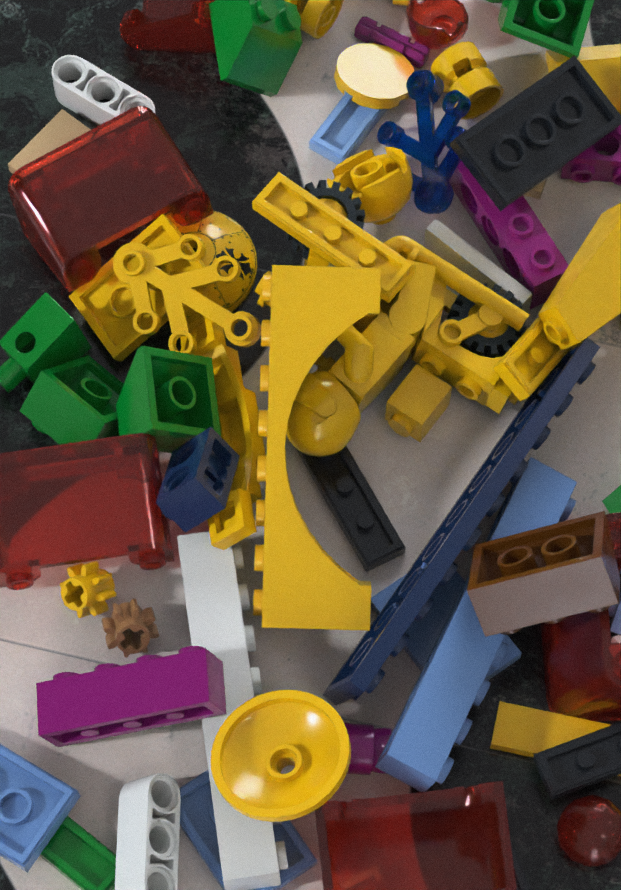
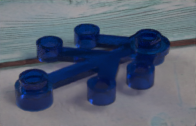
[377,70,471,214]

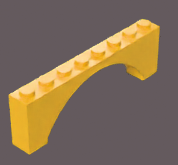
[253,265,381,631]

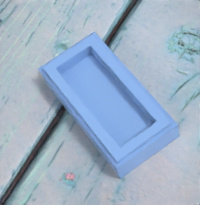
[309,92,387,165]

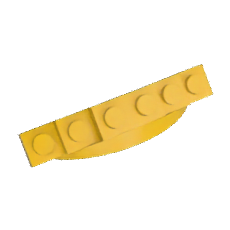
[180,312,266,550]

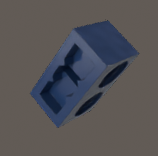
[156,427,240,533]

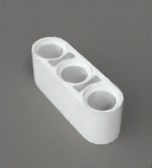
[52,55,157,147]
[115,773,181,890]

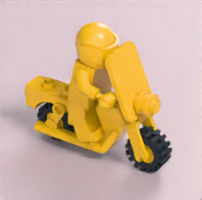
[255,180,530,457]

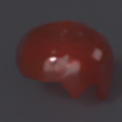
[405,0,469,50]
[556,795,621,867]

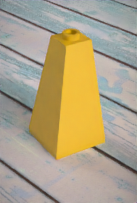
[538,203,621,350]

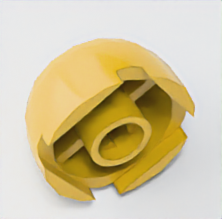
[327,147,413,225]

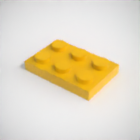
[69,214,210,362]

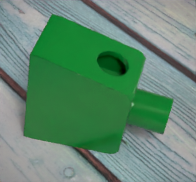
[0,292,92,393]

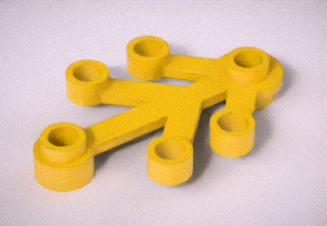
[113,234,261,354]

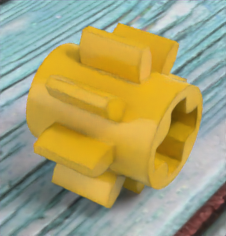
[60,561,117,618]

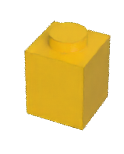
[385,364,452,442]

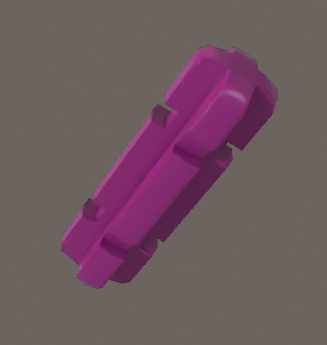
[354,16,430,68]

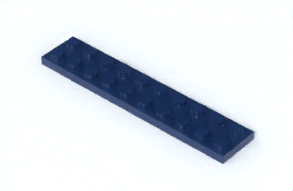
[322,337,600,706]

